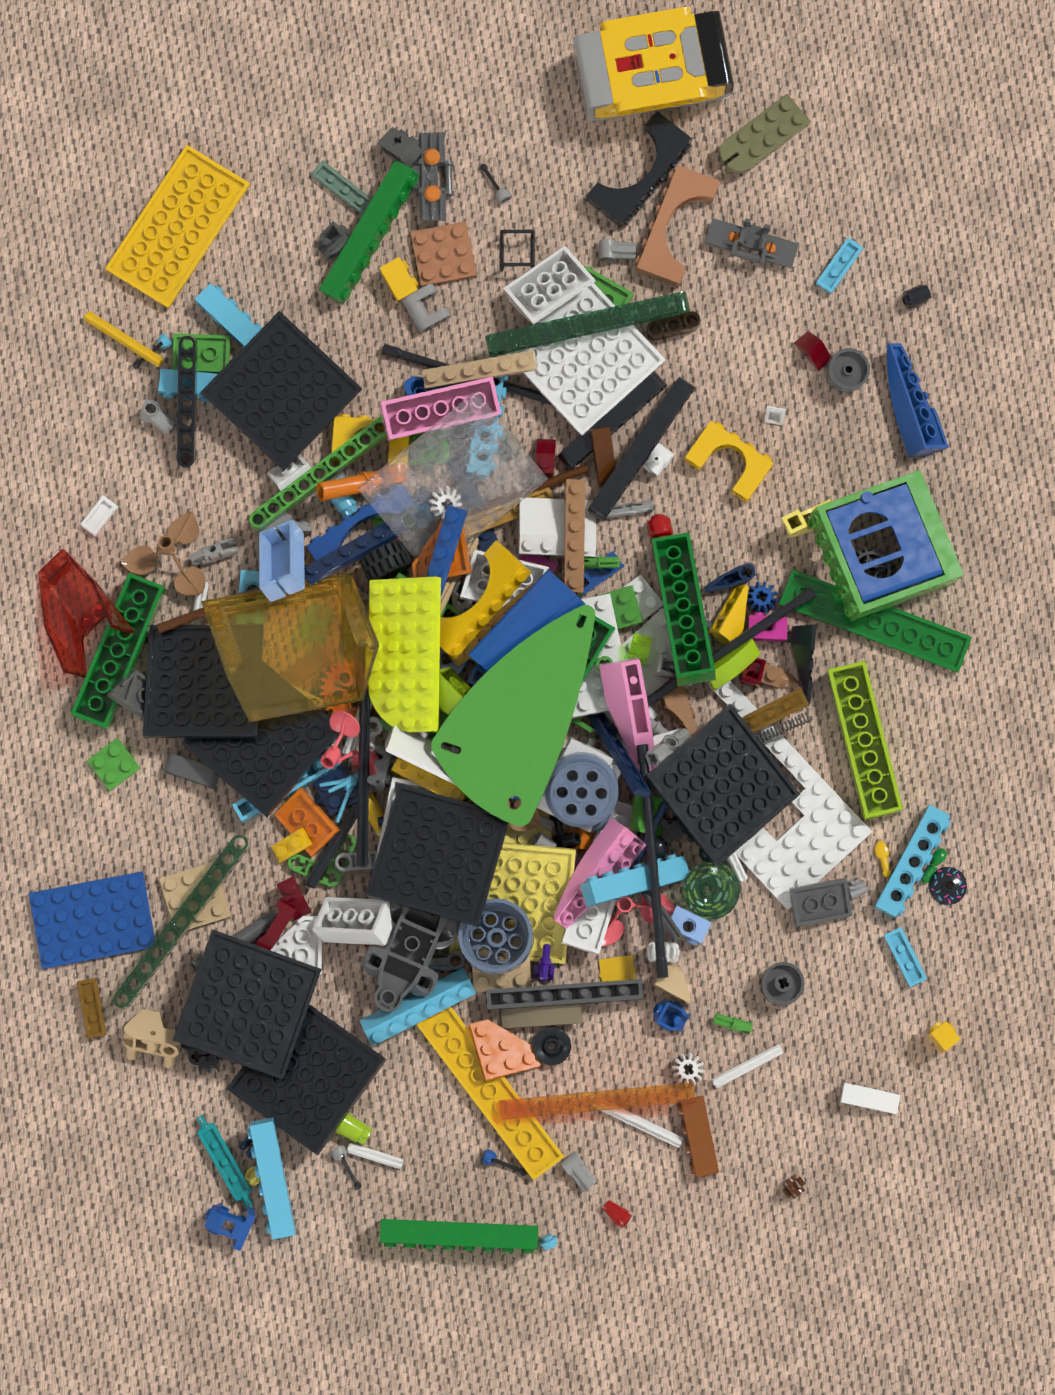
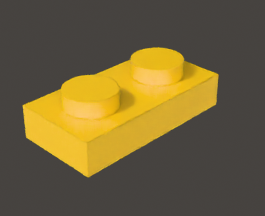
[270,828,313,863]

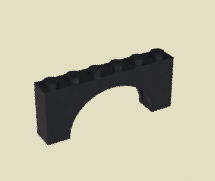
[586,111,692,228]

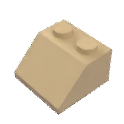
[654,963,691,1005]

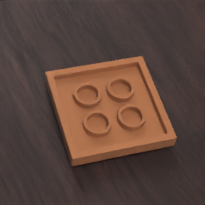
[410,221,477,287]

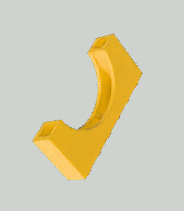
[440,540,532,659]

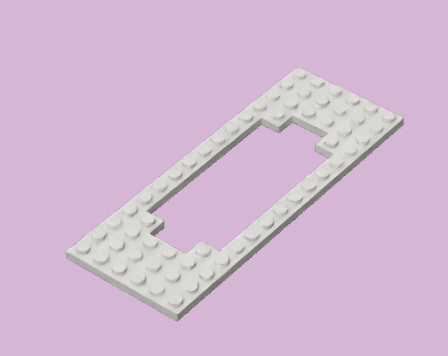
[603,608,872,910]

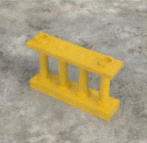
[391,757,468,801]

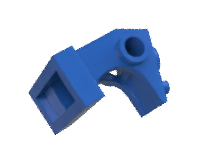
[204,1203,256,1251]

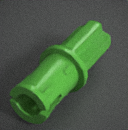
[584,555,620,570]
[713,1014,753,1034]

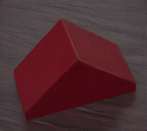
[794,331,831,371]
[740,658,766,689]

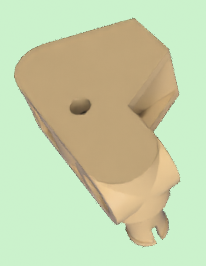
[123,1009,181,1068]

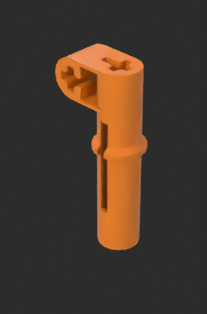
[316,462,408,501]

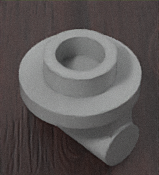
[848,878,868,899]

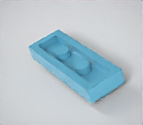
[816,237,863,294]
[884,927,927,988]

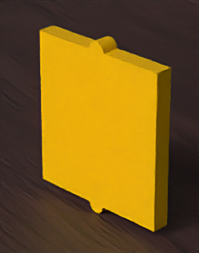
[599,955,636,982]

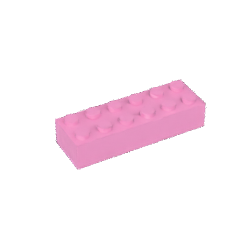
[379,377,501,441]

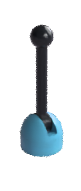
[133,333,173,369]

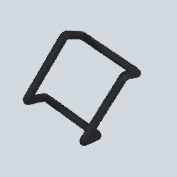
[500,229,535,271]

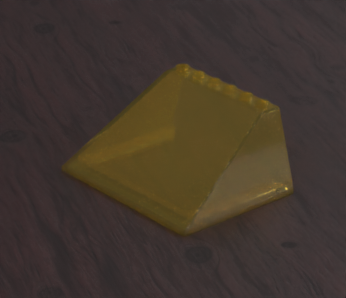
[201,573,379,722]

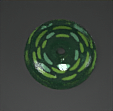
[683,861,740,919]

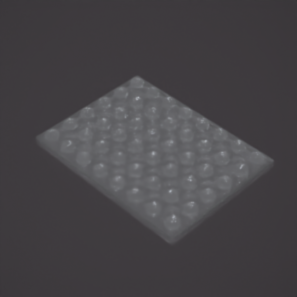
[357,391,548,559]

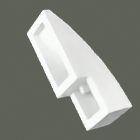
[840,1083,900,1114]

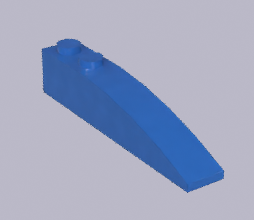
[887,343,949,458]

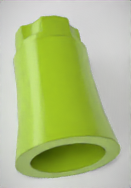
[335,1113,372,1145]

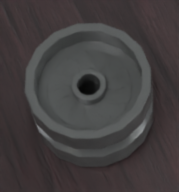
[825,348,870,393]
[761,962,805,1006]

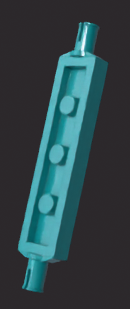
[195,1114,254,1208]

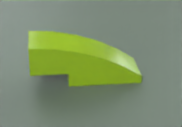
[708,639,761,690]

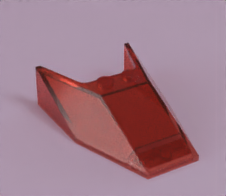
[38,549,135,678]

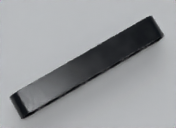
[177,335,198,468]
[557,371,667,470]

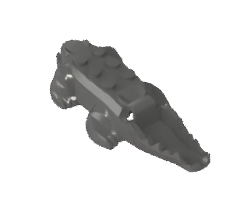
[363,903,460,1012]

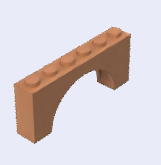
[635,165,720,288]

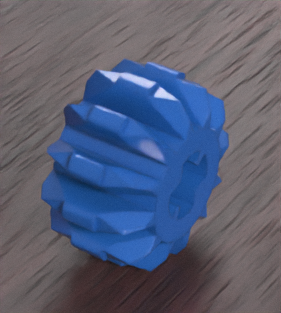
[747,581,778,614]

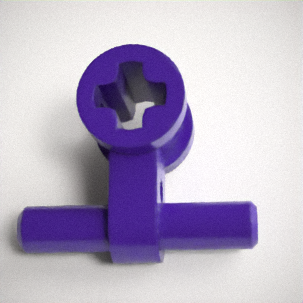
[534,944,555,982]

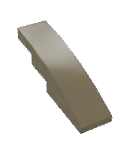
[501,1004,583,1029]

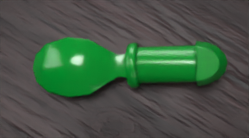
[921,848,947,884]

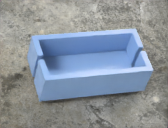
[259,519,305,602]

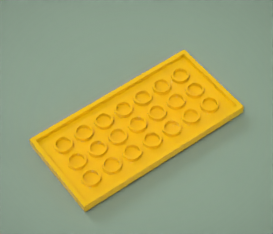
[105,145,250,309]

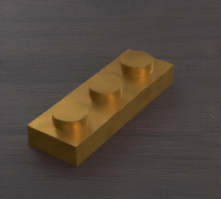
[77,978,107,1039]

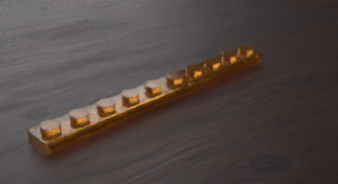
[499,1082,696,1120]

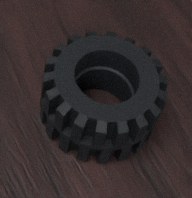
[359,541,412,584]

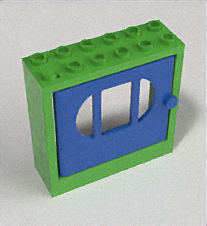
[808,470,964,621]

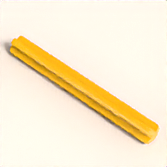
[84,311,164,367]

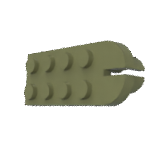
[719,94,811,173]

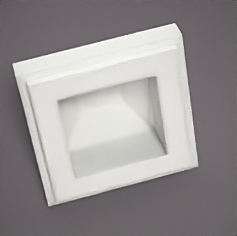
[764,406,786,426]

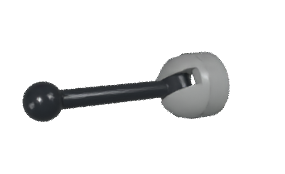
[480,164,512,205]
[330,1145,361,1190]

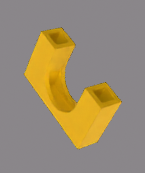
[331,414,410,470]
[684,421,774,503]

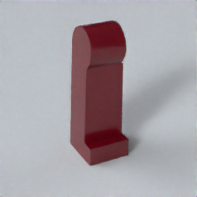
[256,897,297,950]

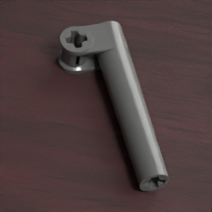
[189,911,276,972]

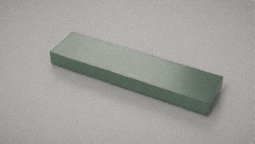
[311,160,372,216]

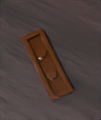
[590,426,616,486]

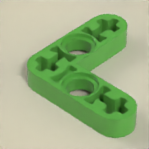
[288,834,356,887]

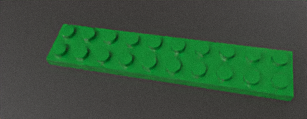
[779,569,972,673]

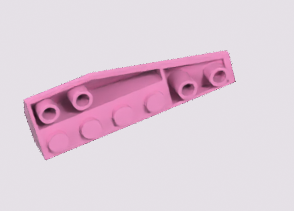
[599,657,656,772]
[553,818,646,929]

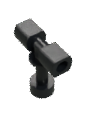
[549,814,581,849]

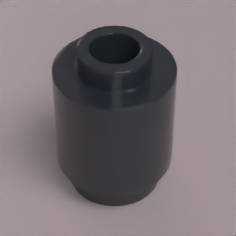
[902,285,931,309]

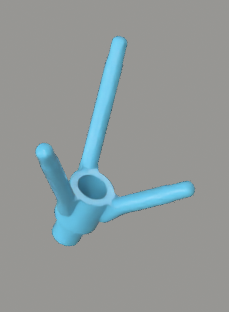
[319,772,358,823]

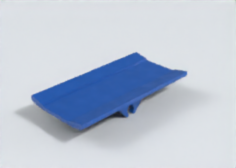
[468,570,586,671]

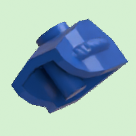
[653,999,691,1032]

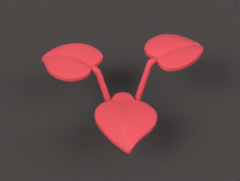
[320,711,380,775]
[602,893,675,946]

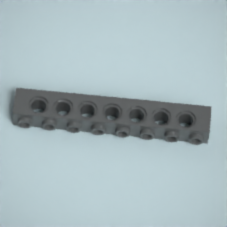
[486,979,643,1011]

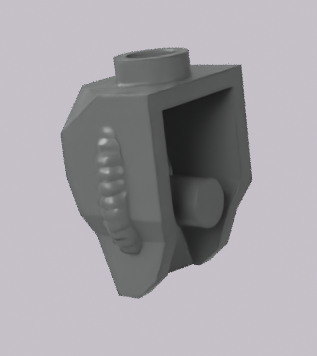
[317,221,350,261]

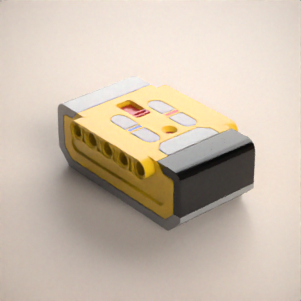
[573,7,734,122]

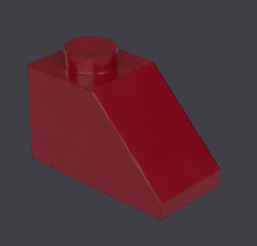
[535,439,556,477]
[276,876,312,921]

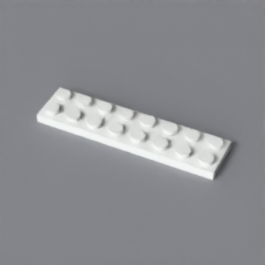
[562,801,637,955]

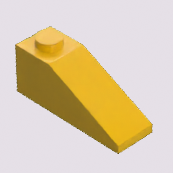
[708,585,748,645]

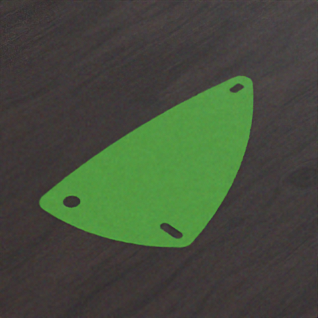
[431,605,595,827]

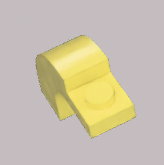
[781,499,831,538]

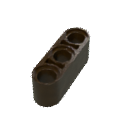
[646,311,700,341]

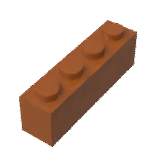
[677,1096,719,1177]

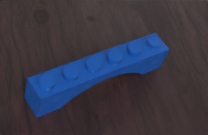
[307,483,417,561]

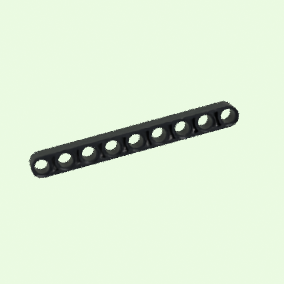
[587,377,695,521]

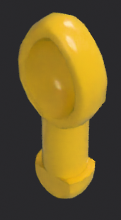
[874,841,892,878]

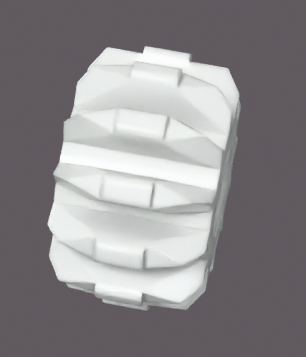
[429,486,462,519]
[647,942,680,963]
[672,1053,705,1086]

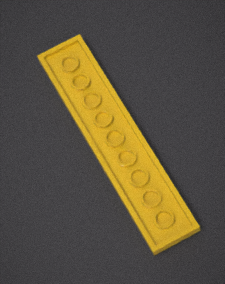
[416,1007,564,1181]

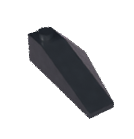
[787,624,816,706]

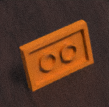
[274,788,340,857]

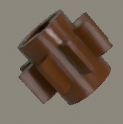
[782,1175,806,1199]

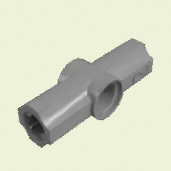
[645,728,690,766]

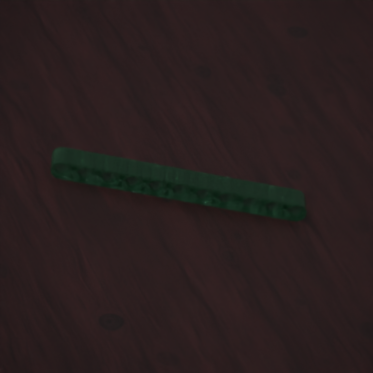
[485,291,691,356]
[113,834,250,1009]

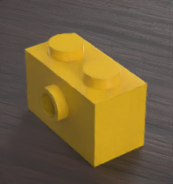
[379,257,419,303]
[927,1021,961,1053]

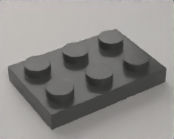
[789,877,852,927]

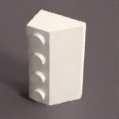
[312,897,392,945]

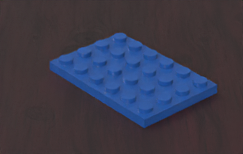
[29,871,157,969]

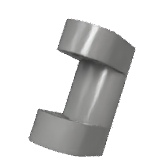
[402,284,451,334]

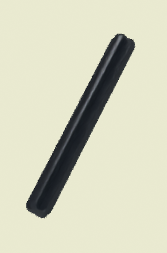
[305,804,358,889]

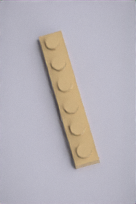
[423,350,537,390]

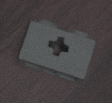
[378,127,423,167]

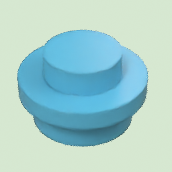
[538,1233,558,1250]

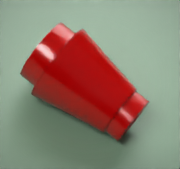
[602,1200,632,1228]

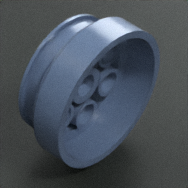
[544,752,618,827]
[458,899,534,974]

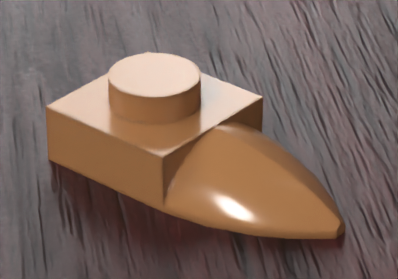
[761,664,799,689]

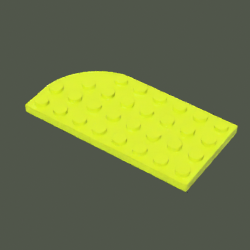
[368,577,441,733]

